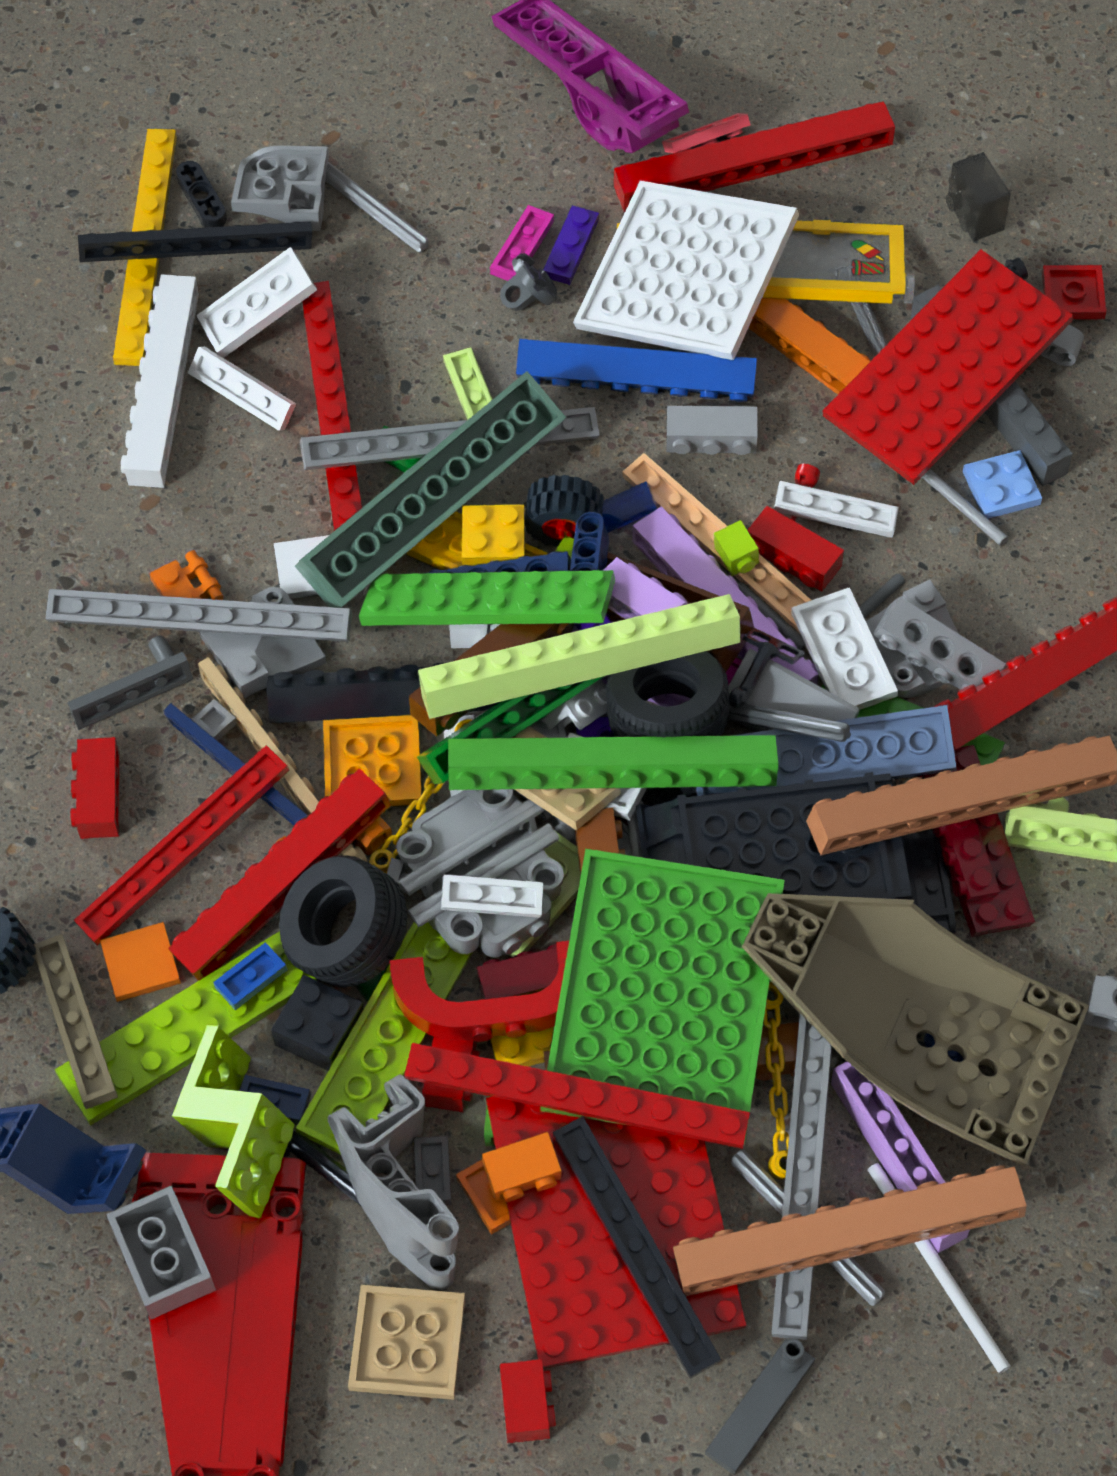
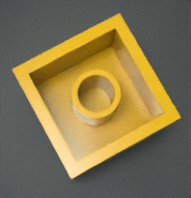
[462,505,525,566]

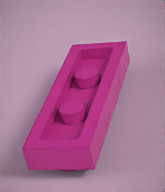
[490,205,554,281]

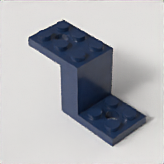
[0,1103,147,1214]

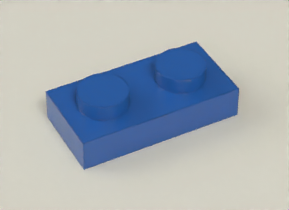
[213,942,287,1010]

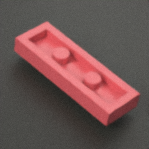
[662,113,751,153]

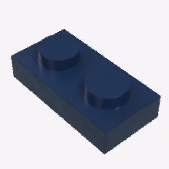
[240,1075,311,1124]

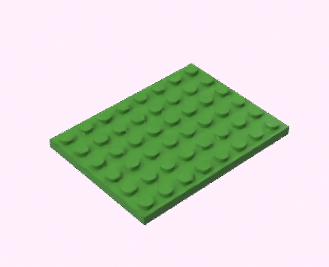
[540,849,785,1144]

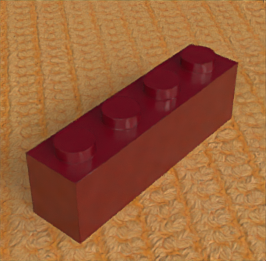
[477,944,558,999]

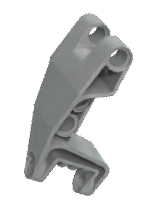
[328,1074,459,1290]

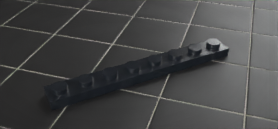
[78,222,312,262]
[553,1116,721,1379]

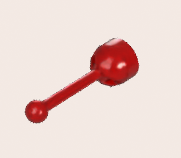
[790,464,821,521]

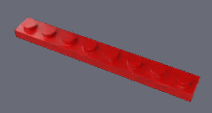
[74,745,290,946]

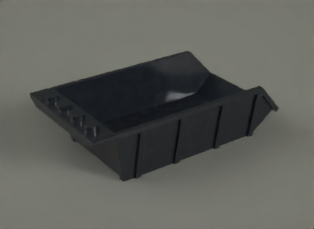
[636,772,956,933]

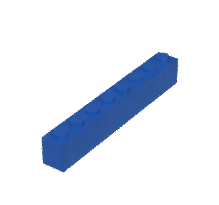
[516,339,757,402]

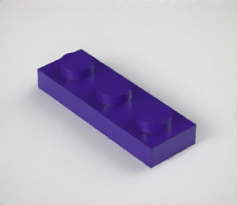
[543,205,599,285]

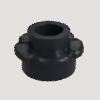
[1005,257,1028,280]

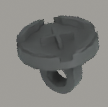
[500,253,557,311]

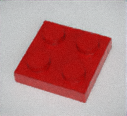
[1042,265,1106,319]

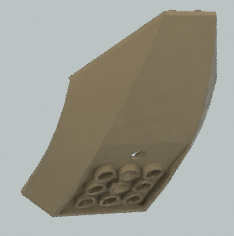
[742,893,1089,1167]

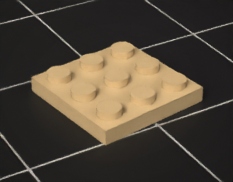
[348,1285,465,1400]

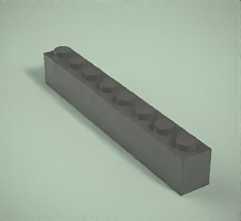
[911,285,1073,486]

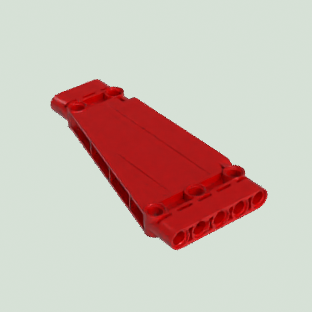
[132,1153,306,1476]

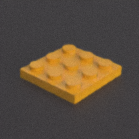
[323,715,422,806]

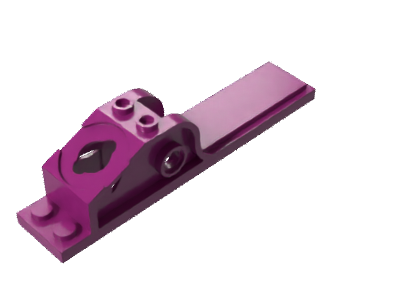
[491,0,689,153]

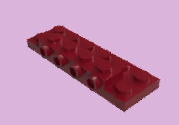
[918,745,1035,937]

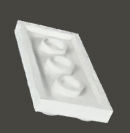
[196,247,317,358]
[791,587,898,710]

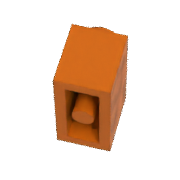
[482,1132,561,1202]

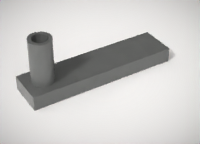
[67,636,193,730]
[705,1338,815,1475]

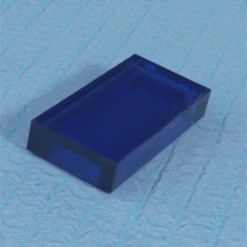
[602,481,658,533]

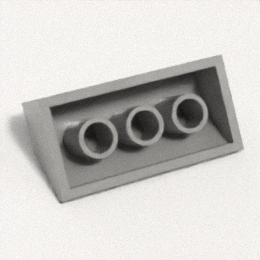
[729,648,860,732]

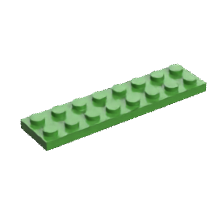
[359,570,616,626]

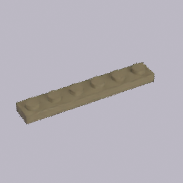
[33,934,118,1109]

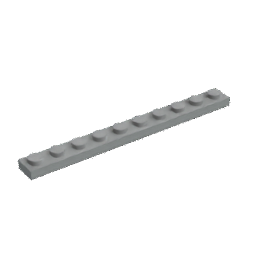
[300,407,600,470]
[45,589,352,642]
[771,1014,832,1340]

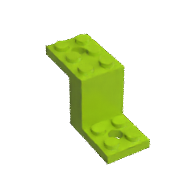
[172,1025,295,1218]

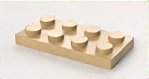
[512,726,621,831]

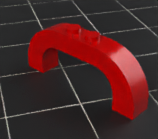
[389,941,569,1042]

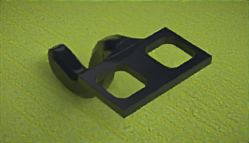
[729,628,805,708]

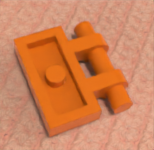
[149,550,224,600]

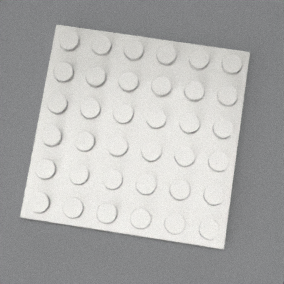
[573,181,799,360]

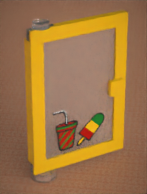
[762,220,915,304]

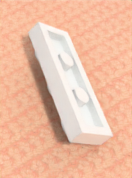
[441,874,543,918]

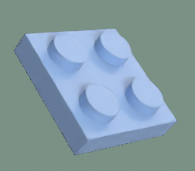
[963,450,1042,519]

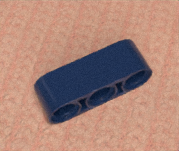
[570,512,609,571]

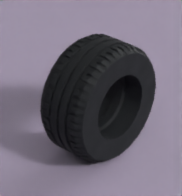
[606,651,729,737]
[279,855,407,988]

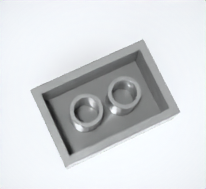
[106,1186,216,1320]

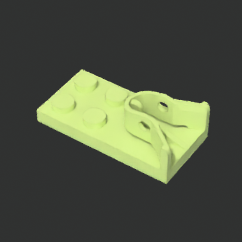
[1004,797,1117,862]

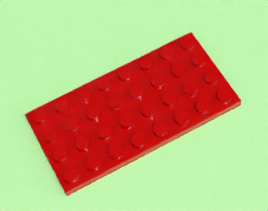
[822,249,1073,485]

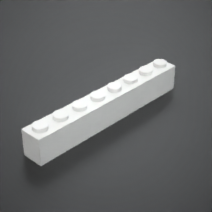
[121,275,199,488]

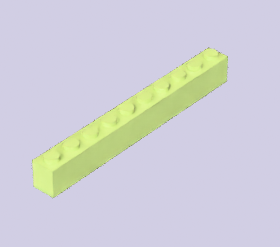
[418,594,740,719]

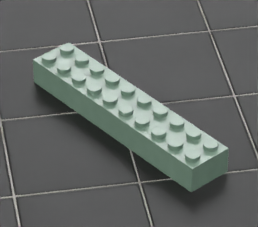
[295,371,566,608]

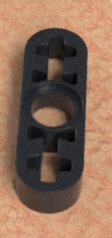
[176,161,227,227]

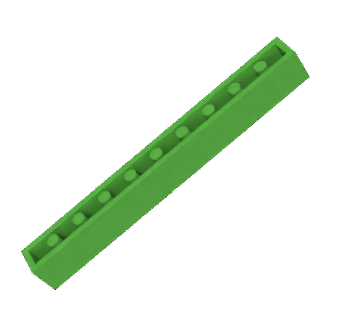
[448,735,779,790]

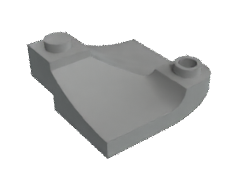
[231,146,329,231]
[866,580,969,698]
[199,587,327,698]

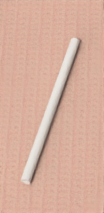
[868,1163,1011,1374]

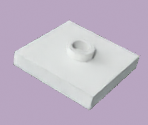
[274,535,329,599]

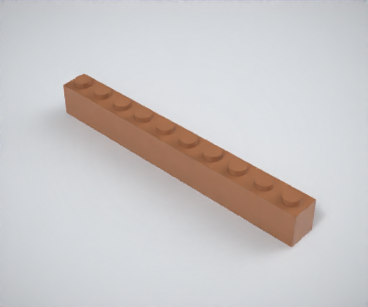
[806,735,1117,855]
[673,1165,1027,1296]

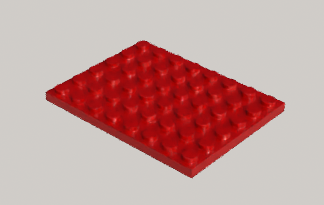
[486,1097,746,1369]

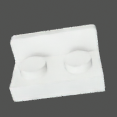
[543,679,607,730]

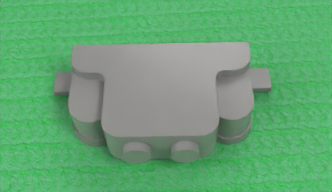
[396,789,546,899]
[408,823,564,957]

